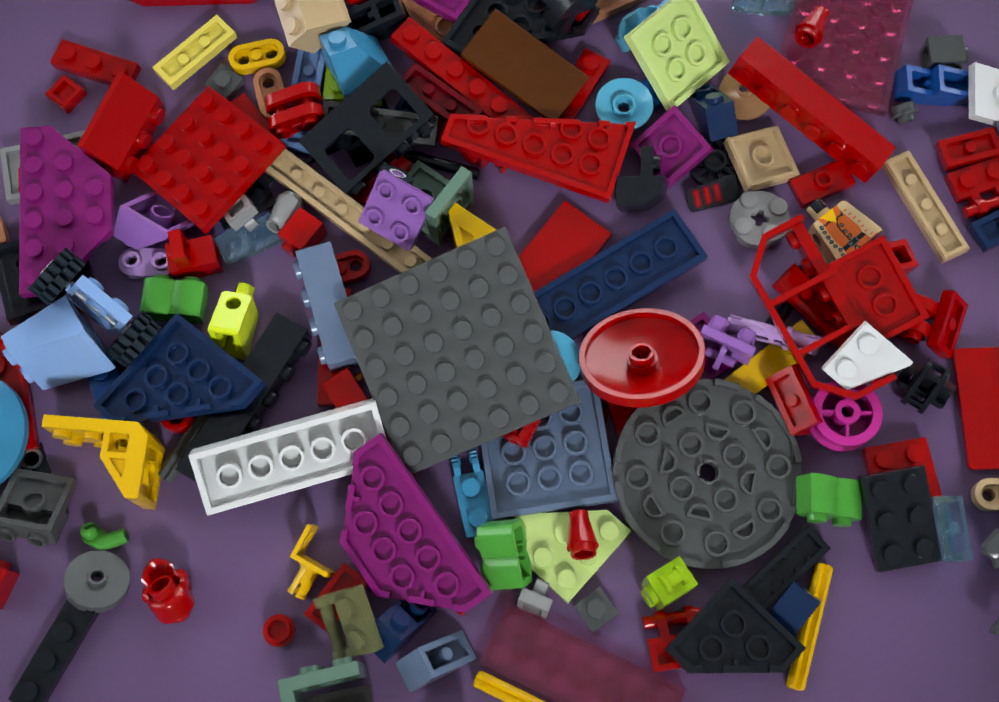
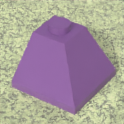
[113,191,195,250]

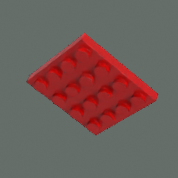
[133,86,287,234]

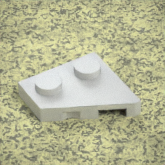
[821,321,914,390]

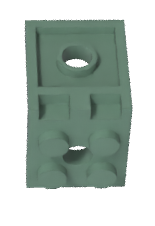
[408,160,475,246]
[277,656,368,702]

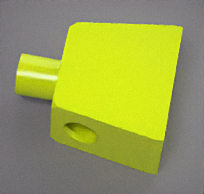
[207,283,259,360]

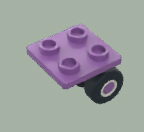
[359,165,434,251]

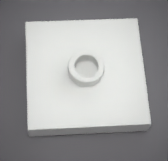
[968,62,999,127]

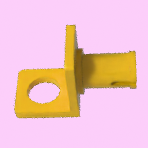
[287,524,336,600]

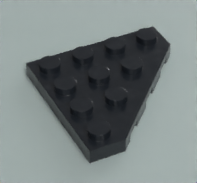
[441,0,600,57]

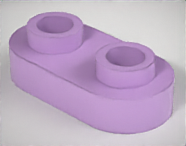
[118,248,175,280]

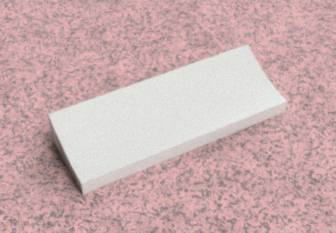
[188,398,387,516]

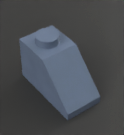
[395,630,477,693]

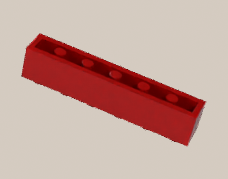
[728,36,896,183]

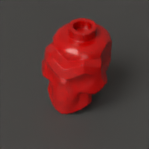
[141,558,195,624]

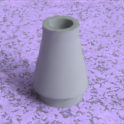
[266,191,303,234]

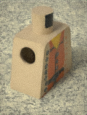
[806,198,882,265]

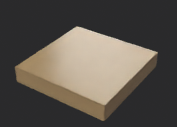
[723,125,800,192]

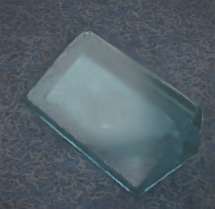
[931,496,974,563]

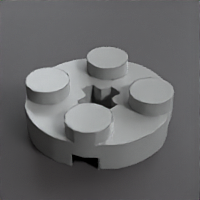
[728,191,790,250]

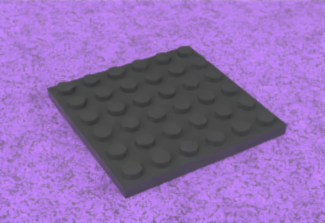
[334,227,581,475]

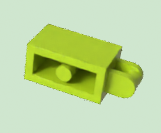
[640,556,698,611]

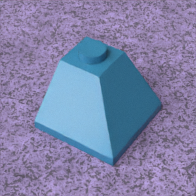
[319,26,392,99]

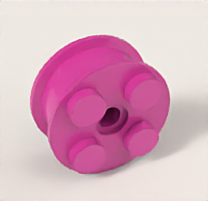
[810,380,883,452]

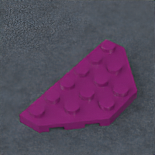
[19,126,114,298]
[339,433,493,613]

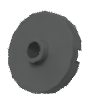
[64,550,130,613]

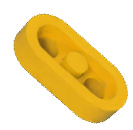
[228,38,286,75]

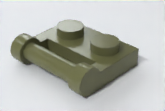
[313,584,384,660]

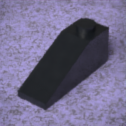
[346,0,409,41]

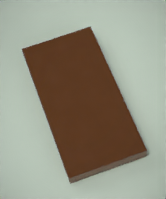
[461,8,589,119]

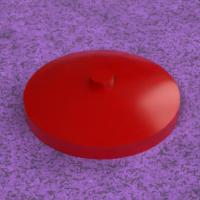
[579,308,706,408]

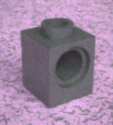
[919,35,969,69]

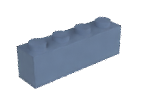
[293,241,358,372]

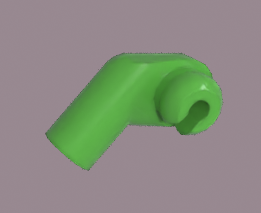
[80,522,129,551]

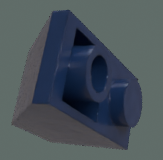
[687,84,738,142]
[373,600,438,664]

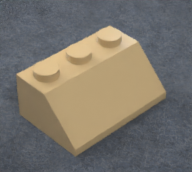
[274,0,351,54]

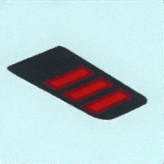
[687,174,740,212]

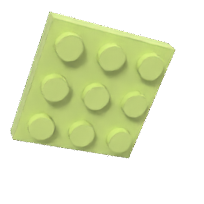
[624,0,730,112]

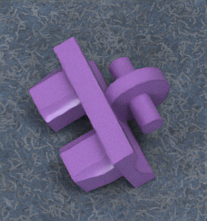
[700,315,756,371]

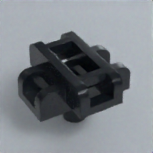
[896,358,957,414]

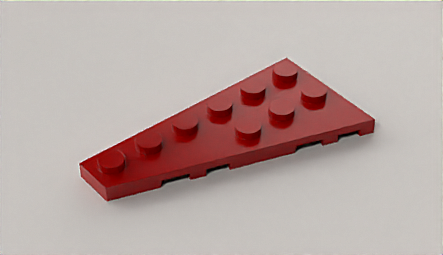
[440,114,636,204]

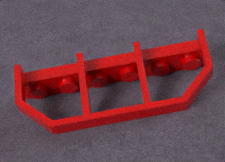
[749,214,897,401]

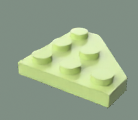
[514,510,631,604]

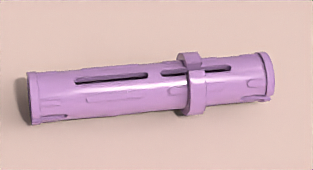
[725,314,822,356]

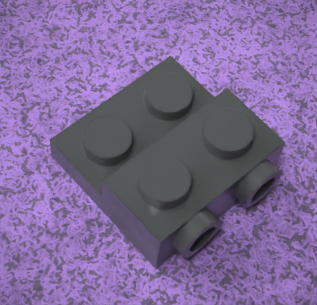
[0,468,77,547]

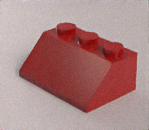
[77,71,166,182]

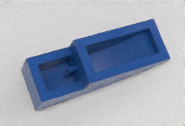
[892,64,969,106]

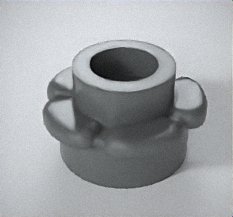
[891,101,920,125]

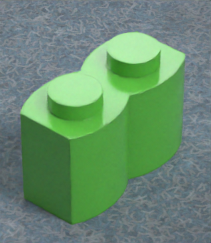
[139,274,209,324]
[796,473,862,527]
[474,519,532,590]

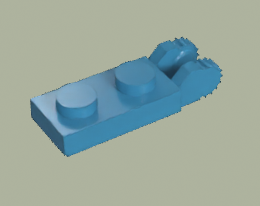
[451,448,495,539]

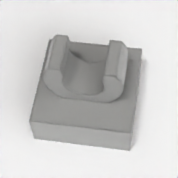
[224,193,259,232]
[516,578,553,621]

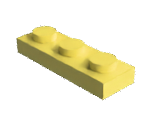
[152,15,237,91]

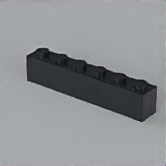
[175,312,312,483]

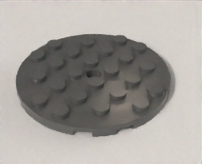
[612,378,802,569]

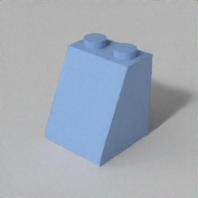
[1,295,116,390]

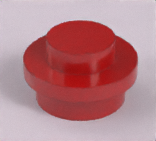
[263,614,296,647]

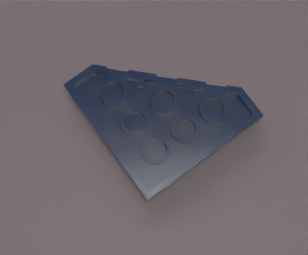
[93,313,266,424]

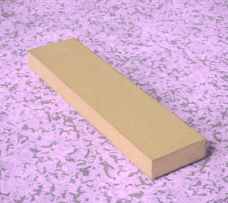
[882,150,970,264]

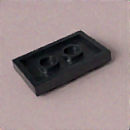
[858,465,942,572]

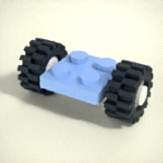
[28,247,162,368]

